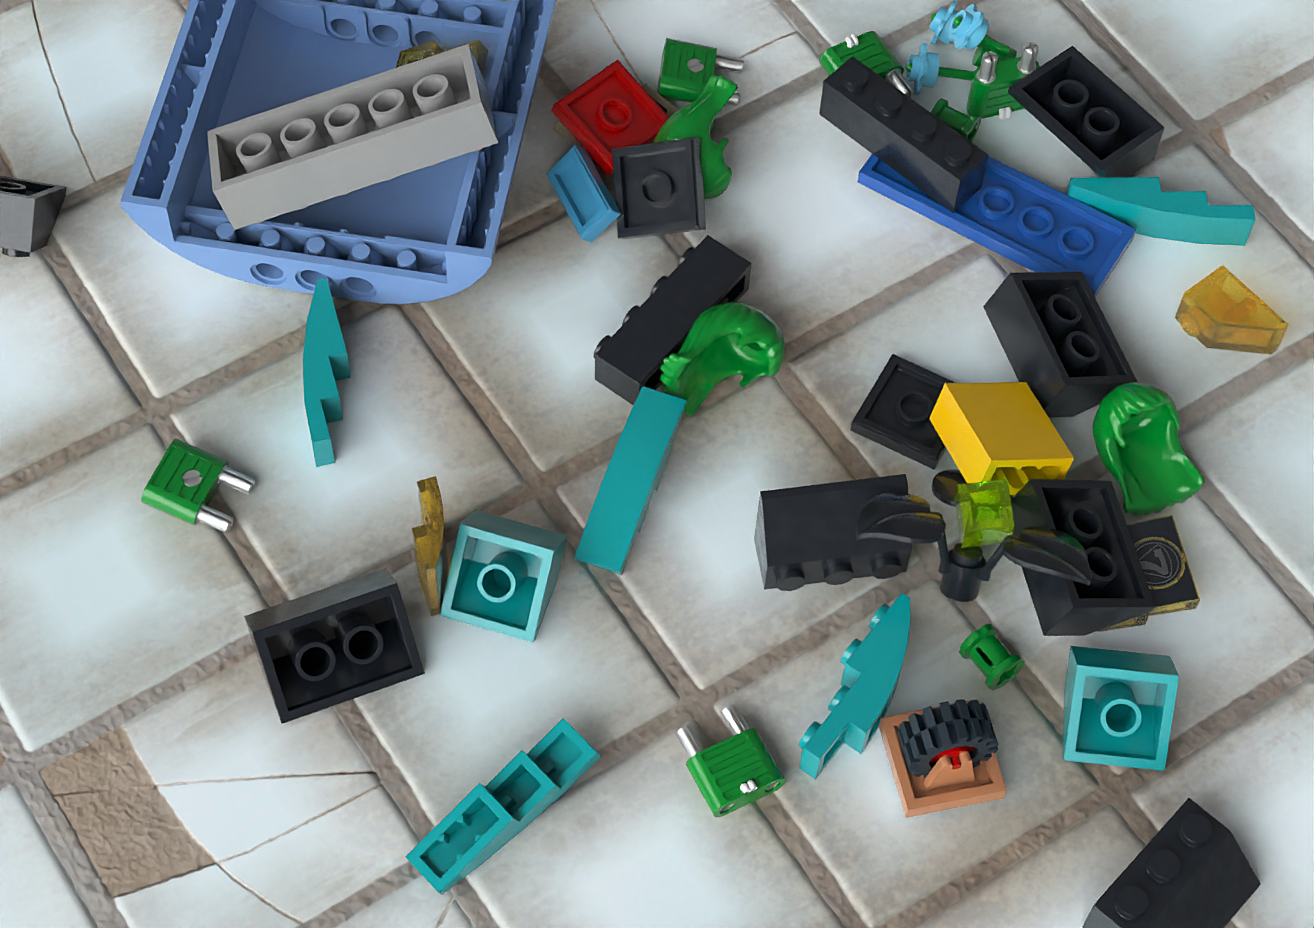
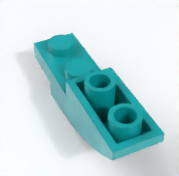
[799,593,910,780]

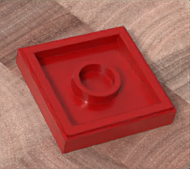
[551,60,670,176]

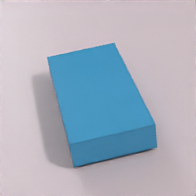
[546,145,621,243]

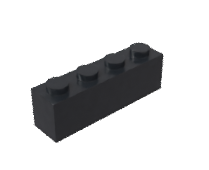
[819,56,989,213]
[593,235,752,406]

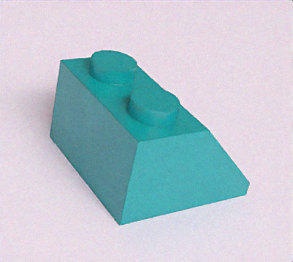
[440,510,567,642]
[1063,646,1179,771]

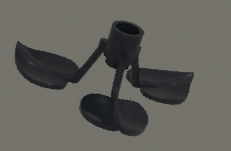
[856,469,1092,602]

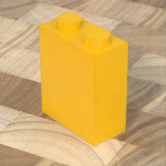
[929,382,1074,496]

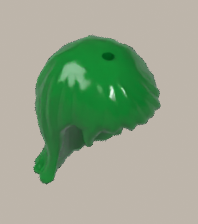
[653,75,738,199]
[660,302,785,416]
[1092,382,1205,516]

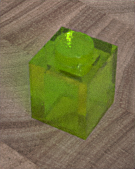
[955,479,1015,548]

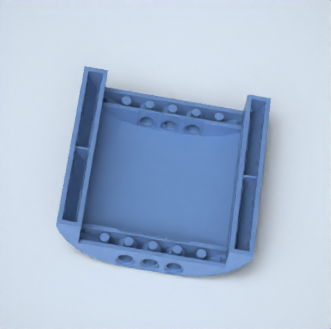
[120,0,557,304]

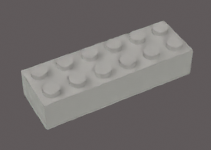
[207,44,498,230]

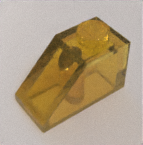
[1175,265,1289,355]

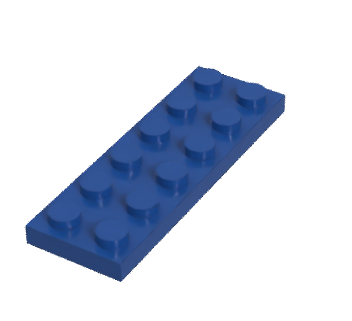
[857,154,1136,298]

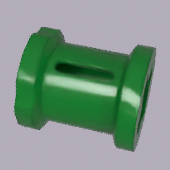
[930,98,981,142]
[959,623,1025,690]

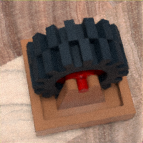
[879,699,1007,818]

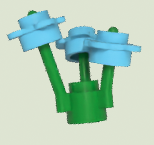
[905,0,1017,95]

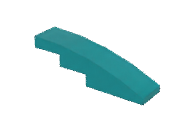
[1066,177,1256,246]
[303,278,351,467]
[574,386,687,575]
[405,718,602,895]

